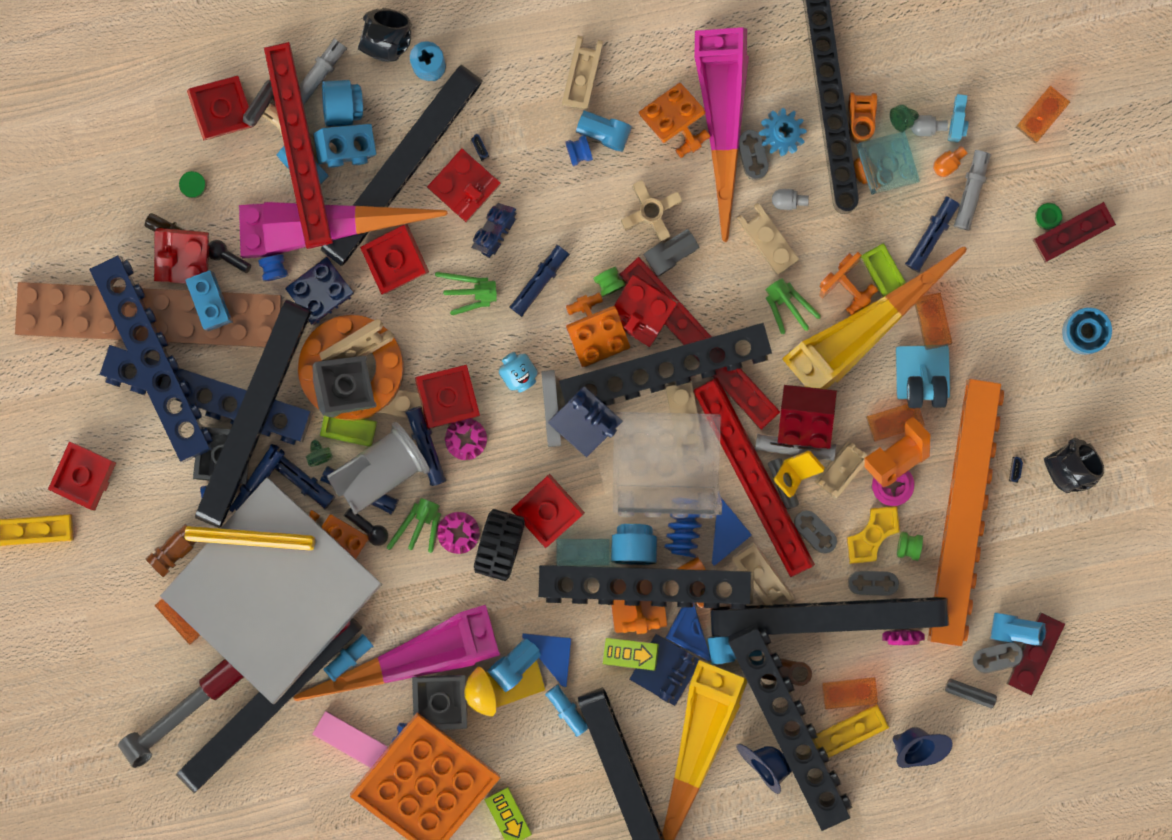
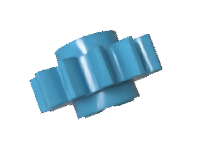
[759,108,807,156]

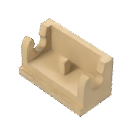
[815,441,868,499]

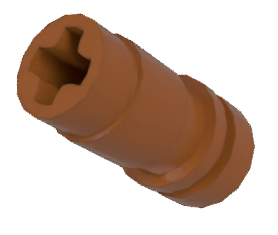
[145,524,196,577]

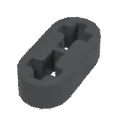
[739,130,768,180]
[794,510,837,553]
[848,571,899,596]
[973,643,1024,673]

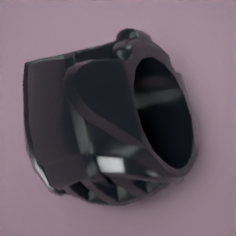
[358,8,412,62]
[1043,438,1104,493]

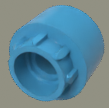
[322,80,363,127]
[1062,308,1112,355]
[611,524,657,565]

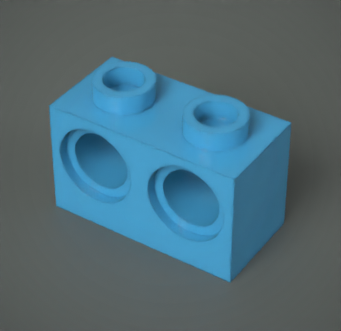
[313,124,376,168]
[185,270,233,332]

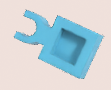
[948,94,969,143]

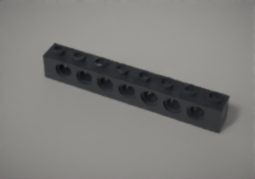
[559,323,772,406]
[538,565,754,609]
[728,624,853,831]

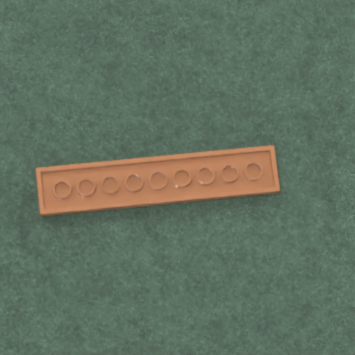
[15,282,282,348]

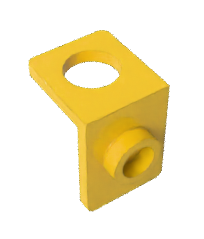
[774,451,825,498]

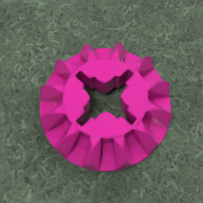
[445,419,487,460]
[872,470,914,506]
[437,512,480,554]
[882,630,925,645]

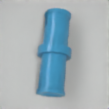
[323,634,374,682]
[545,684,588,737]

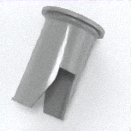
[327,422,429,515]

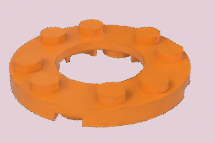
[298,315,404,421]

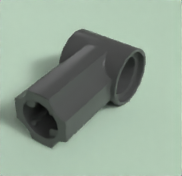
[643,229,700,277]

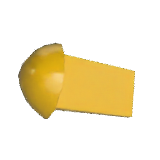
[464,660,545,717]

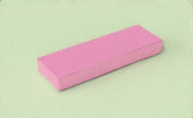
[312,711,389,768]

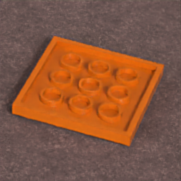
[350,712,500,840]

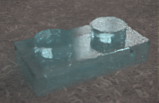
[557,539,610,566]

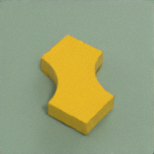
[846,506,900,564]

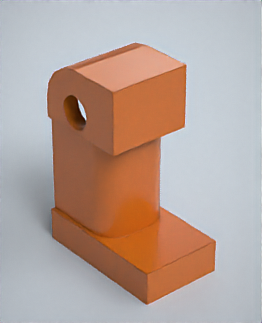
[865,417,931,487]

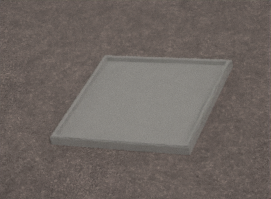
[160,478,382,704]

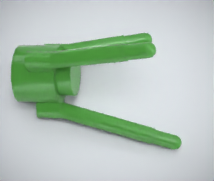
[435,272,497,315]
[765,278,821,334]
[387,498,441,553]

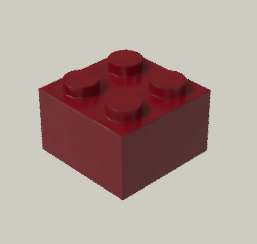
[778,385,837,449]

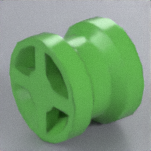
[593,266,626,297]
[897,532,923,561]

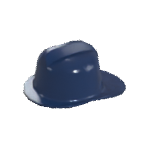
[892,727,953,768]
[736,744,792,794]

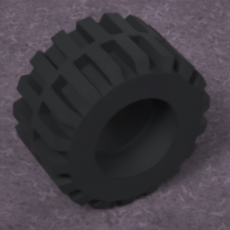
[474,509,525,581]

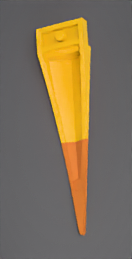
[782,247,967,389]
[662,660,748,840]

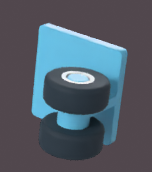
[896,345,950,408]

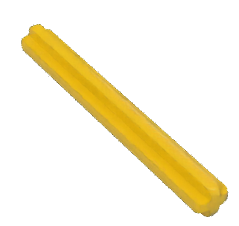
[185,526,315,550]

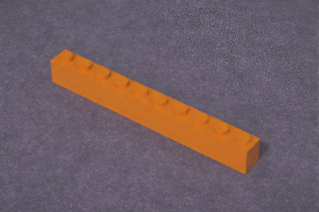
[927,379,1004,647]

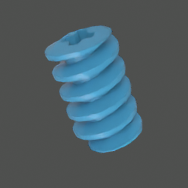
[410,41,446,81]

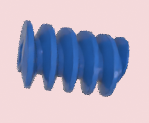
[664,501,705,558]

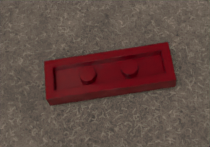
[1033,202,1116,263]
[1006,612,1065,696]

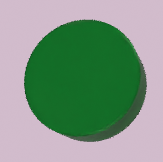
[179,171,206,199]
[1035,203,1062,230]

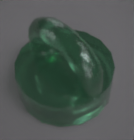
[890,104,919,132]
[305,440,333,467]

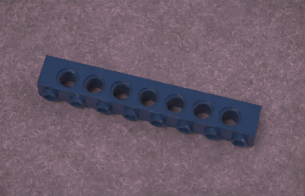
[89,255,214,463]
[99,345,313,445]

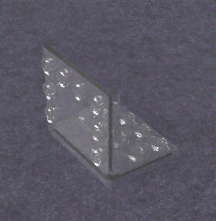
[613,412,722,518]

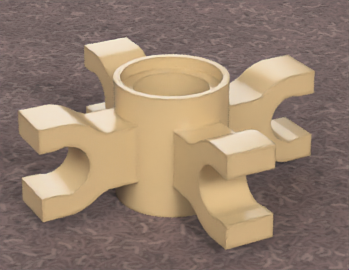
[621,180,682,243]

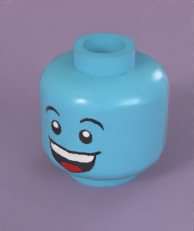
[499,352,538,393]

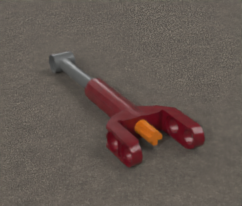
[118,621,350,768]

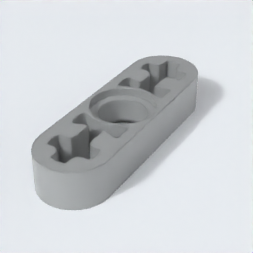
[541,370,561,447]

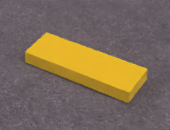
[0,514,74,546]
[810,704,889,758]

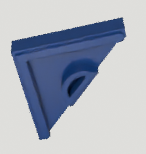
[711,497,752,566]
[665,602,710,661]
[522,633,571,687]

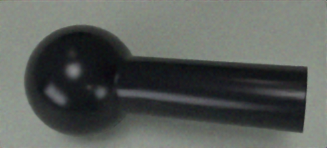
[209,240,251,273]
[344,508,388,546]

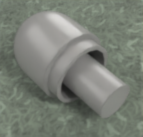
[911,115,948,136]
[772,189,809,210]

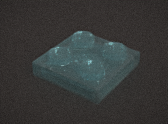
[856,131,920,195]

